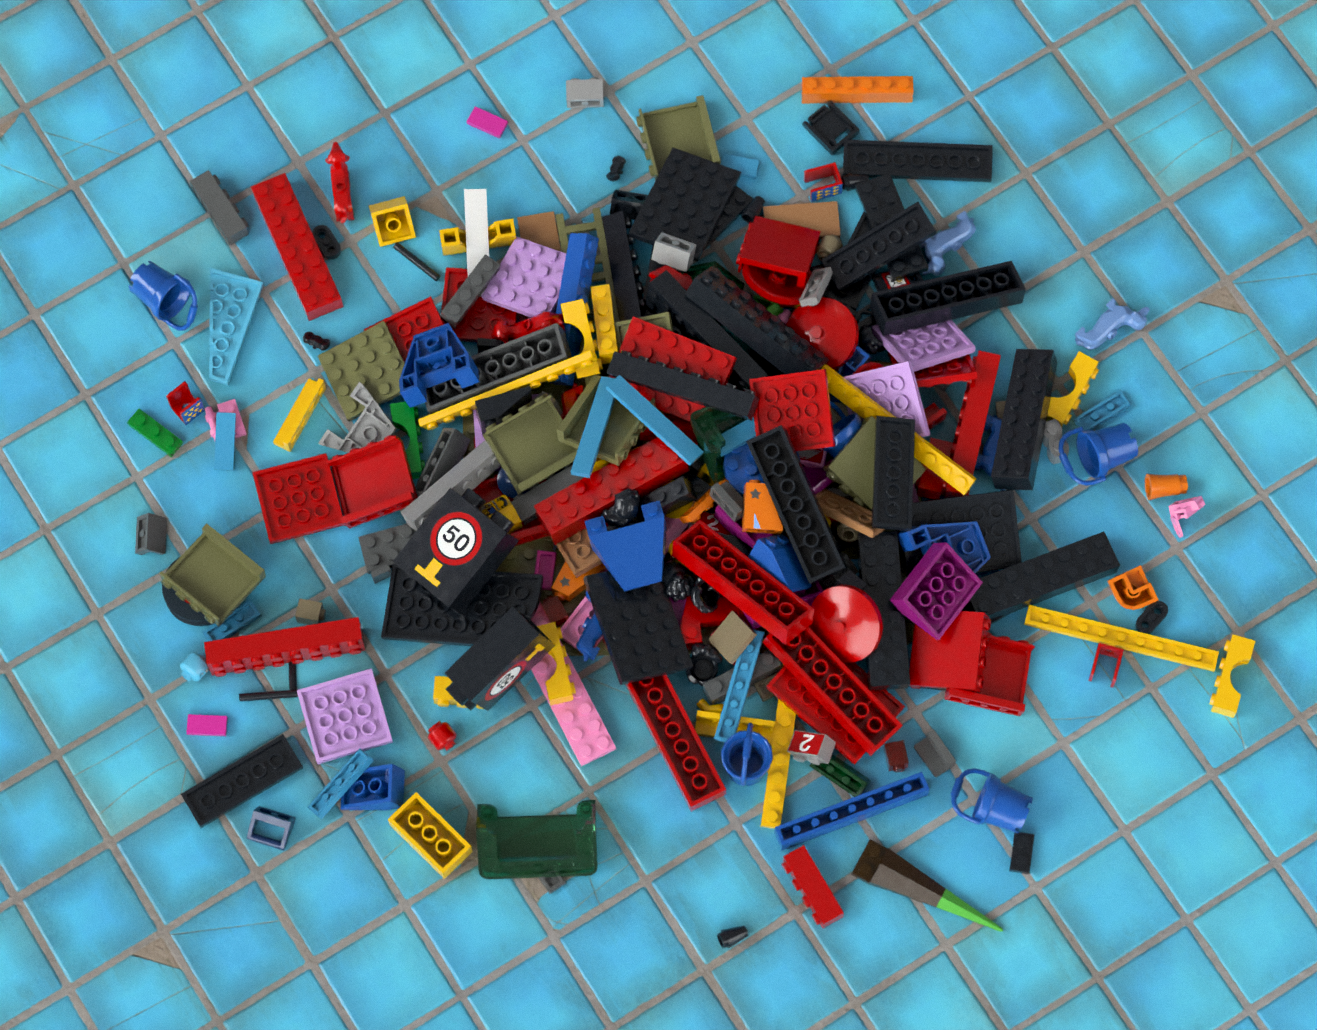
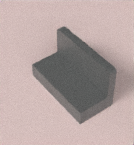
[709,481,743,522]
[135,513,167,555]
[914,729,956,778]

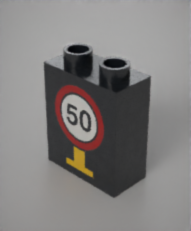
[393,488,519,614]
[445,607,555,711]

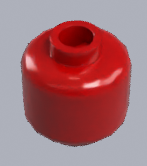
[428,721,457,751]

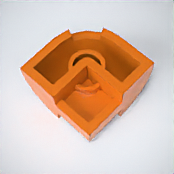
[1107,565,1158,610]

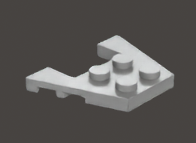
[318,382,397,453]

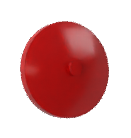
[742,264,812,305]
[786,297,859,370]
[809,585,883,663]

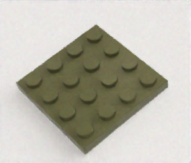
[318,321,405,422]

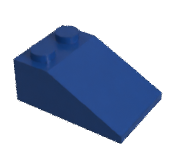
[748,534,812,592]
[340,764,405,810]

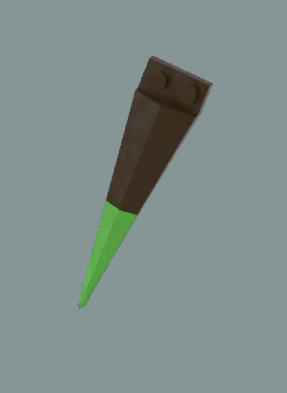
[851,839,1003,932]

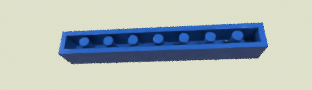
[546,233,599,386]
[774,772,930,851]

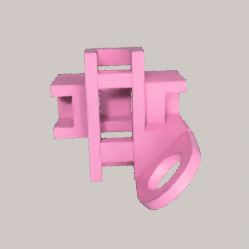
[1168,496,1206,538]

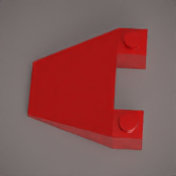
[680,574,760,650]

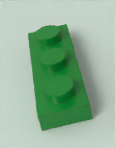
[127,409,183,457]

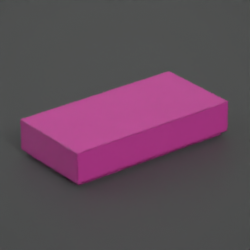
[467,106,508,139]
[534,550,557,591]
[186,714,228,737]

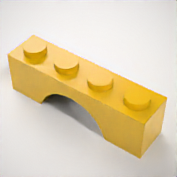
[439,219,516,256]
[591,284,618,364]
[560,299,603,379]
[1046,351,1099,428]
[537,622,576,706]
[1209,634,1255,718]

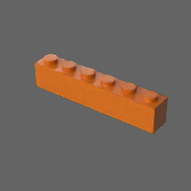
[801,76,913,104]

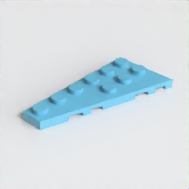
[209,268,264,386]

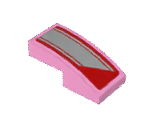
[797,448,827,468]

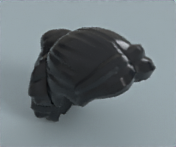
[858,323,886,354]
[601,488,641,528]
[662,558,696,602]
[691,576,722,613]
[686,643,722,687]

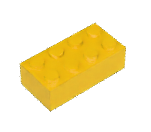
[388,792,473,879]

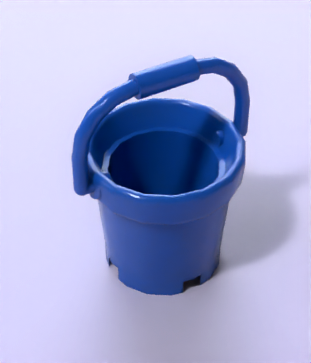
[129,261,198,331]
[822,401,862,459]
[1058,423,1138,486]
[721,723,773,786]
[951,768,1033,834]

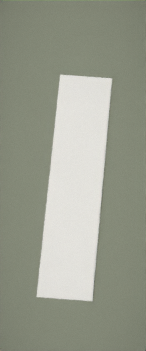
[464,189,489,297]

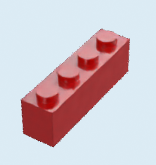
[782,845,844,928]

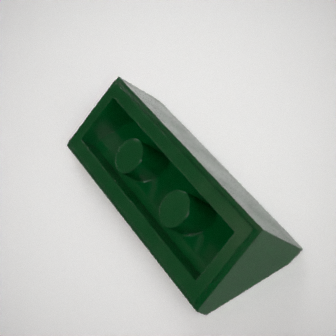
[810,754,871,797]

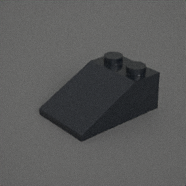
[475,386,532,435]

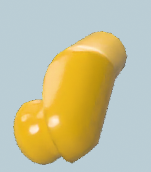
[696,698,724,714]

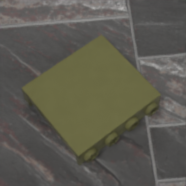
[636,95,720,181]
[557,374,656,466]
[483,395,578,495]
[822,416,926,511]
[160,523,266,626]

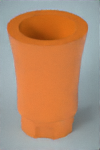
[1145,474,1188,500]

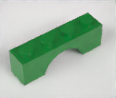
[390,402,425,479]

